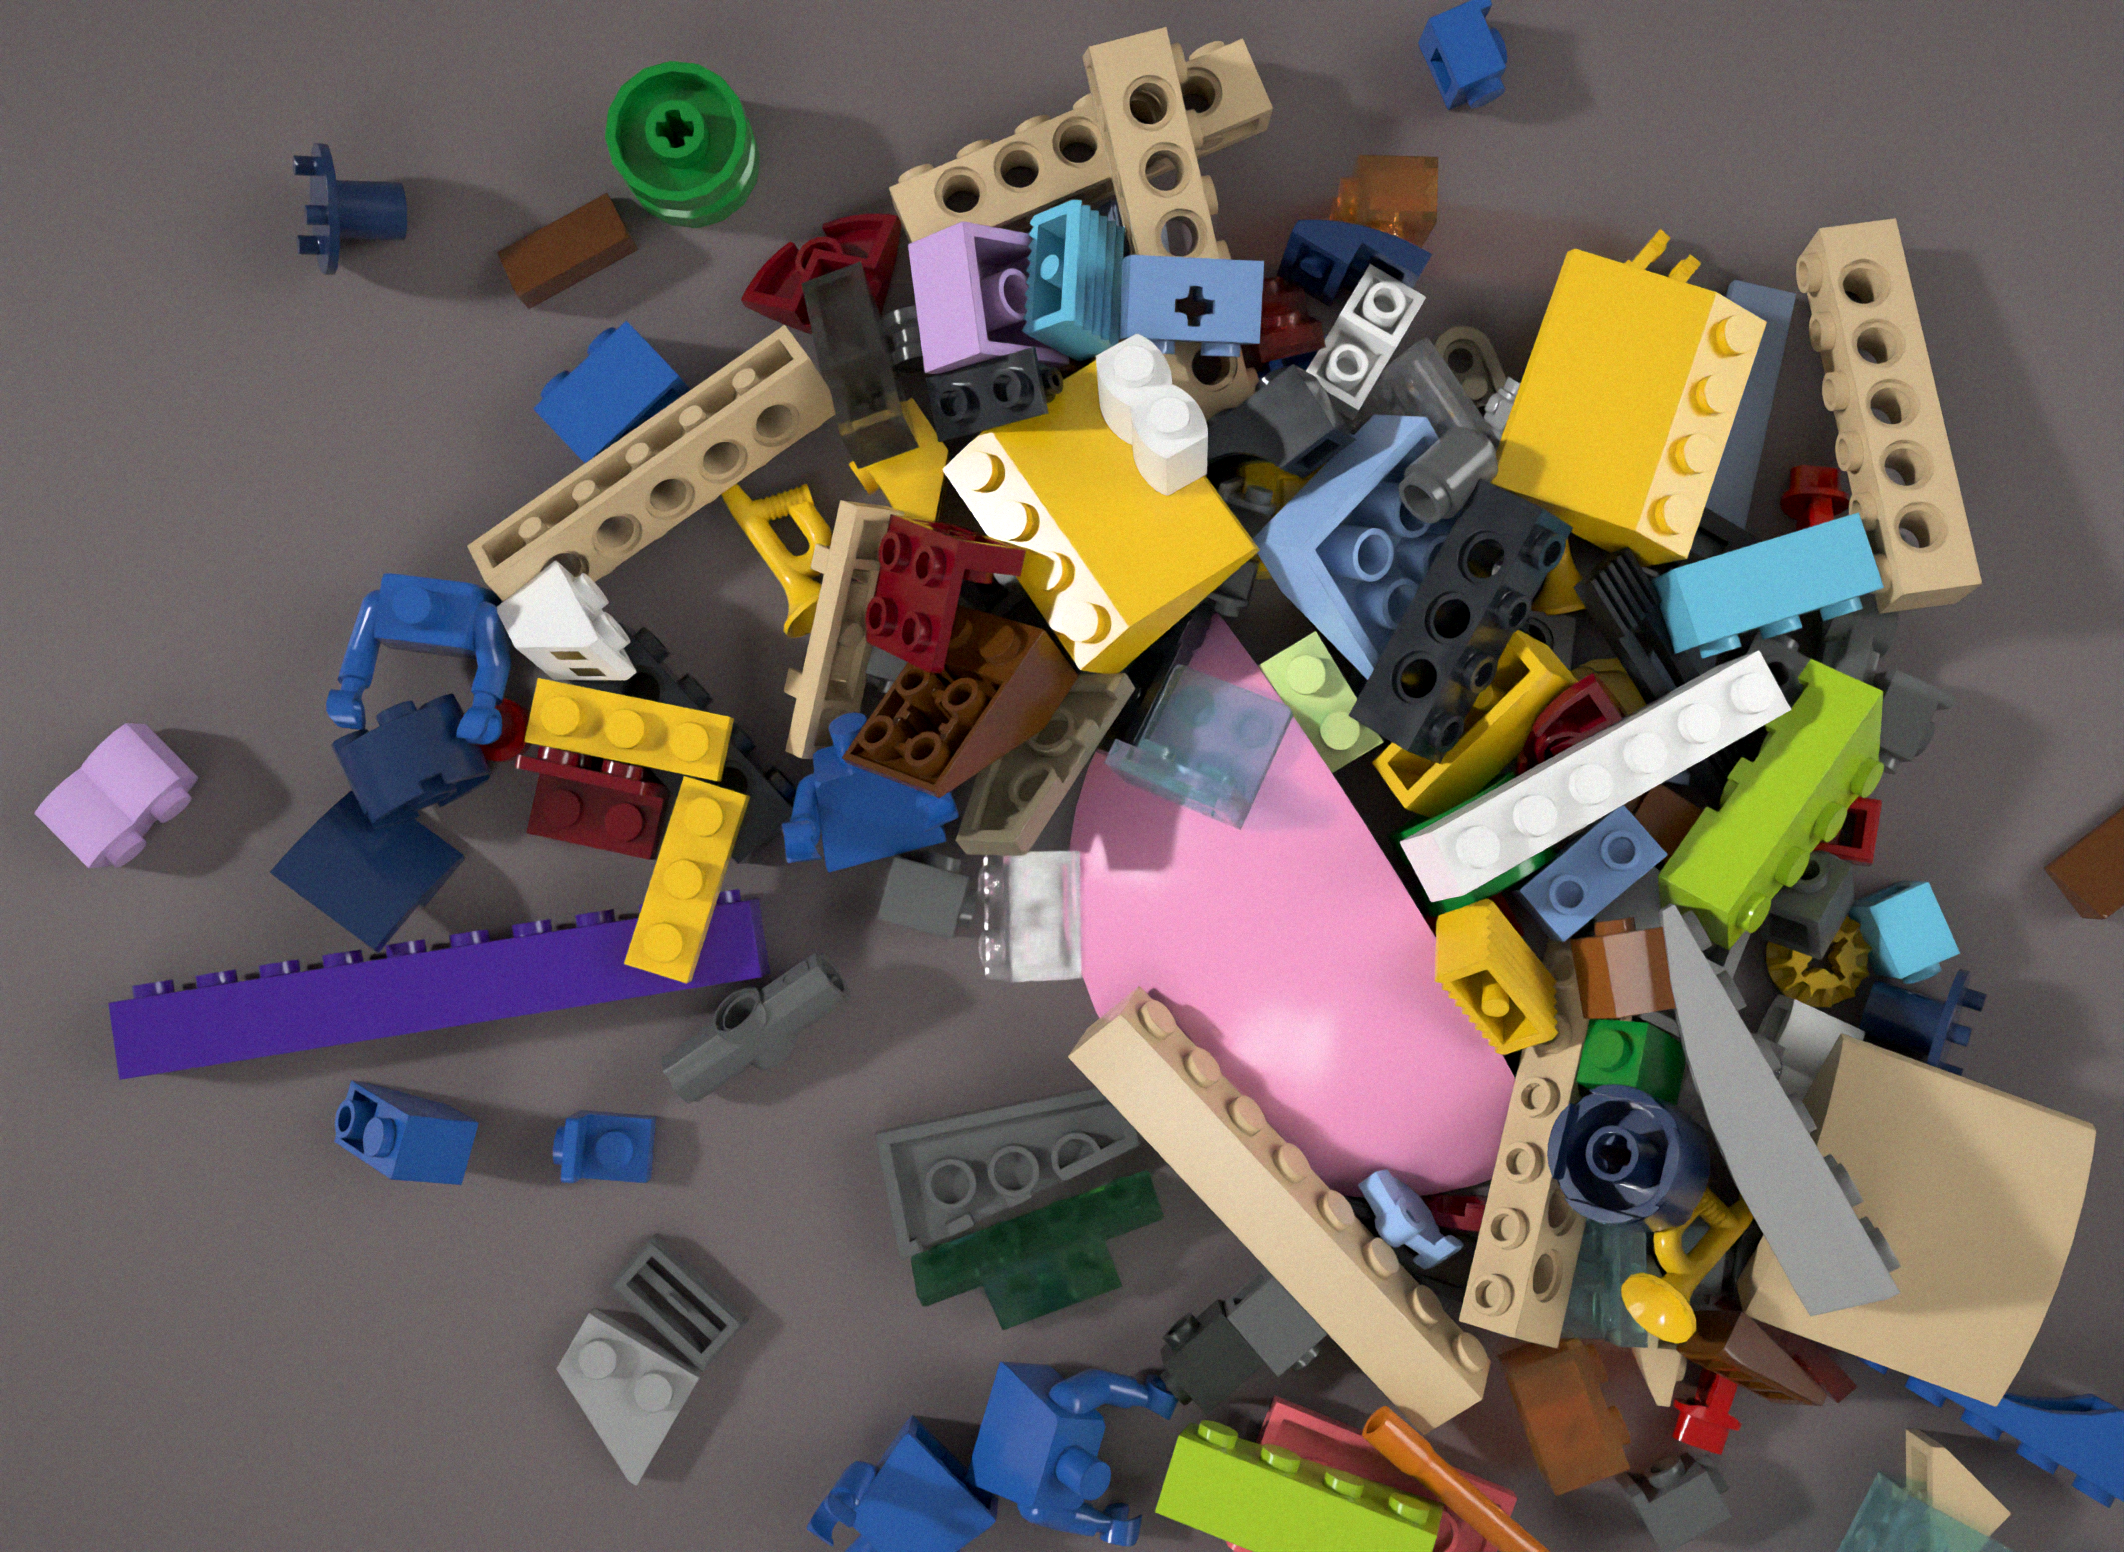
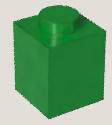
[1576,1018,1686,1108]

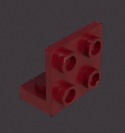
[865,514,1026,673]
[514,746,670,860]

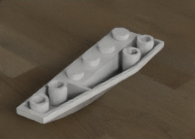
[1658,904,1901,1317]

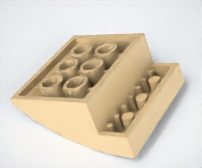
[1736,1033,2096,1407]

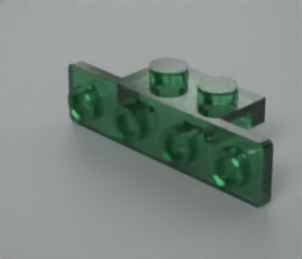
[911,1171,1164,1331]

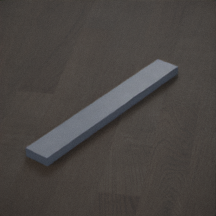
[1646,280,1796,786]

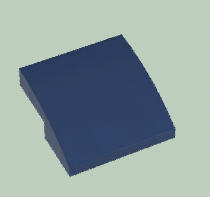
[1276,219,1433,307]
[270,790,466,953]

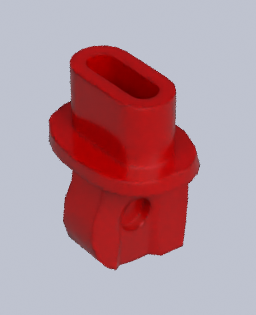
[1780,465,1850,531]
[1672,1367,1742,1455]

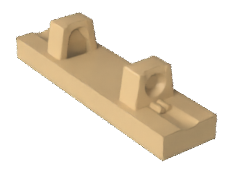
[784,500,904,759]

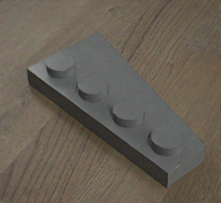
[875,1086,1139,1261]

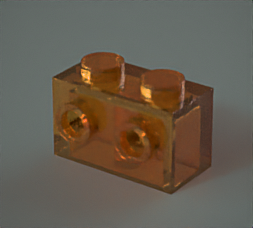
[1330,155,1439,248]
[1497,1329,1631,1496]

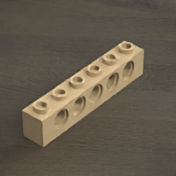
[1082,27,1259,422]
[889,38,1273,243]
[1796,218,1982,614]
[467,325,843,602]
[1459,937,1632,1348]

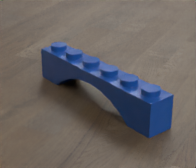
[1850,1354,2124,1509]

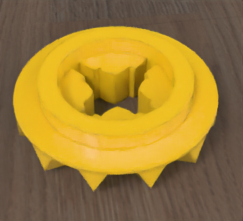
[1766,916,1872,1007]

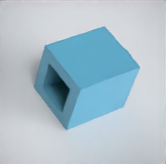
[1848,880,1960,984]

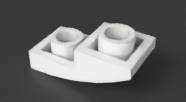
[1306,264,1426,420]

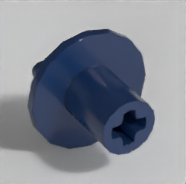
[293,143,407,275]
[1859,968,1987,1076]

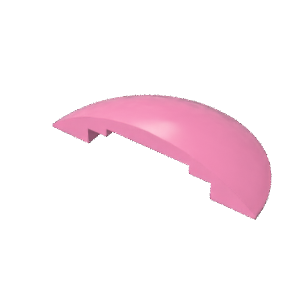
[1068,612,1515,1197]

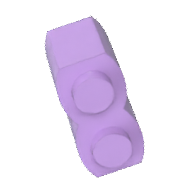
[34,723,199,868]

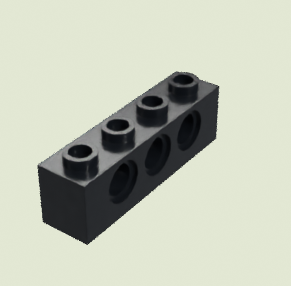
[1348,478,1573,764]
[568,622,797,864]

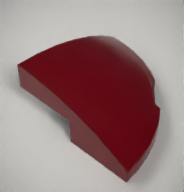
[741,214,902,350]
[1516,673,1628,776]

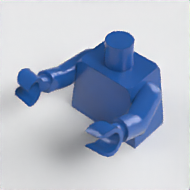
[326,573,512,745]
[782,712,959,873]
[965,1361,1179,1547]
[806,1415,998,1552]

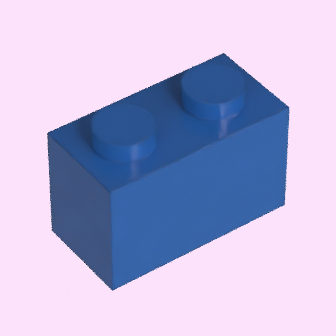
[533,320,691,463]

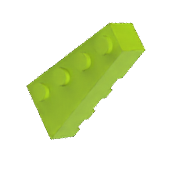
[1658,659,1884,950]
[1155,1420,1445,1552]

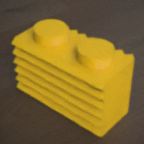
[1435,898,1559,1055]

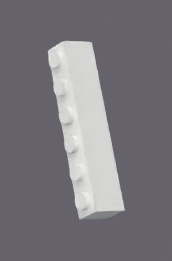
[1400,650,1791,902]

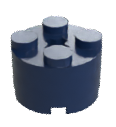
[331,693,492,829]
[1547,1084,1710,1232]

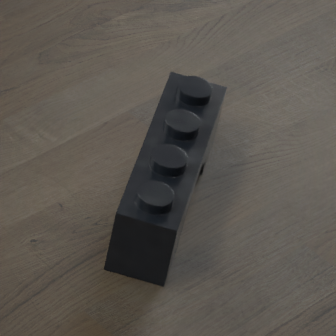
[1205,364,1356,487]

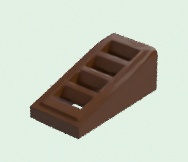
[1676,1310,1827,1406]

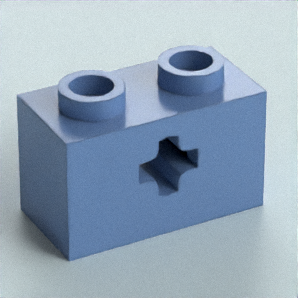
[1119,255,1264,357]
[1509,805,1668,942]

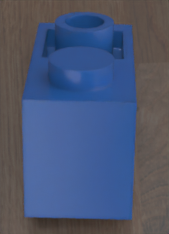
[334,1080,479,1185]

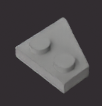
[556,1307,704,1486]

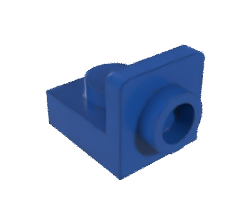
[553,1110,656,1184]

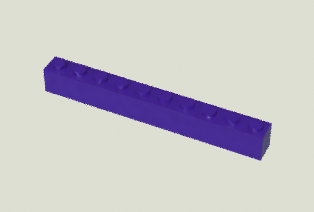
[108,889,770,1080]

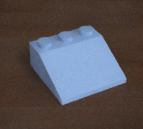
[1253,414,1496,680]

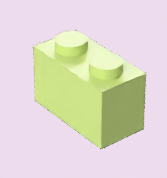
[1258,631,1383,773]

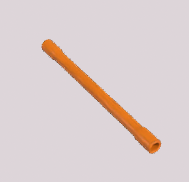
[1362,1406,1551,1552]

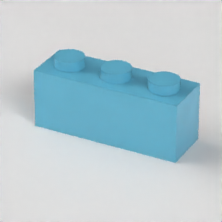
[1651,512,1884,659]

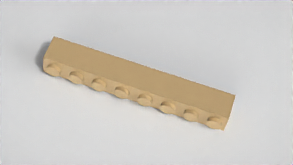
[1068,986,1491,1435]

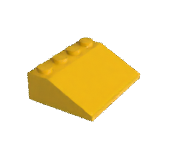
[1490,248,1767,567]
[942,360,1260,674]

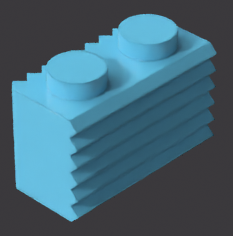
[1022,200,1125,362]

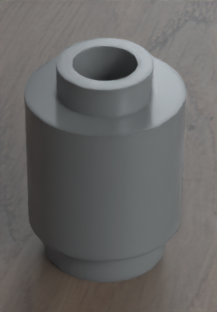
[1399,426,1498,523]

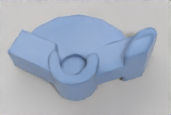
[1358,1169,1463,1270]

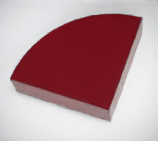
[1422,1194,1487,1232]

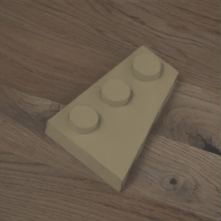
[956,673,1135,856]

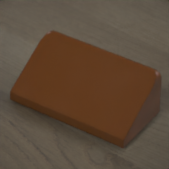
[497,193,639,309]
[2044,806,2124,920]

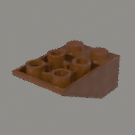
[842,604,1079,798]

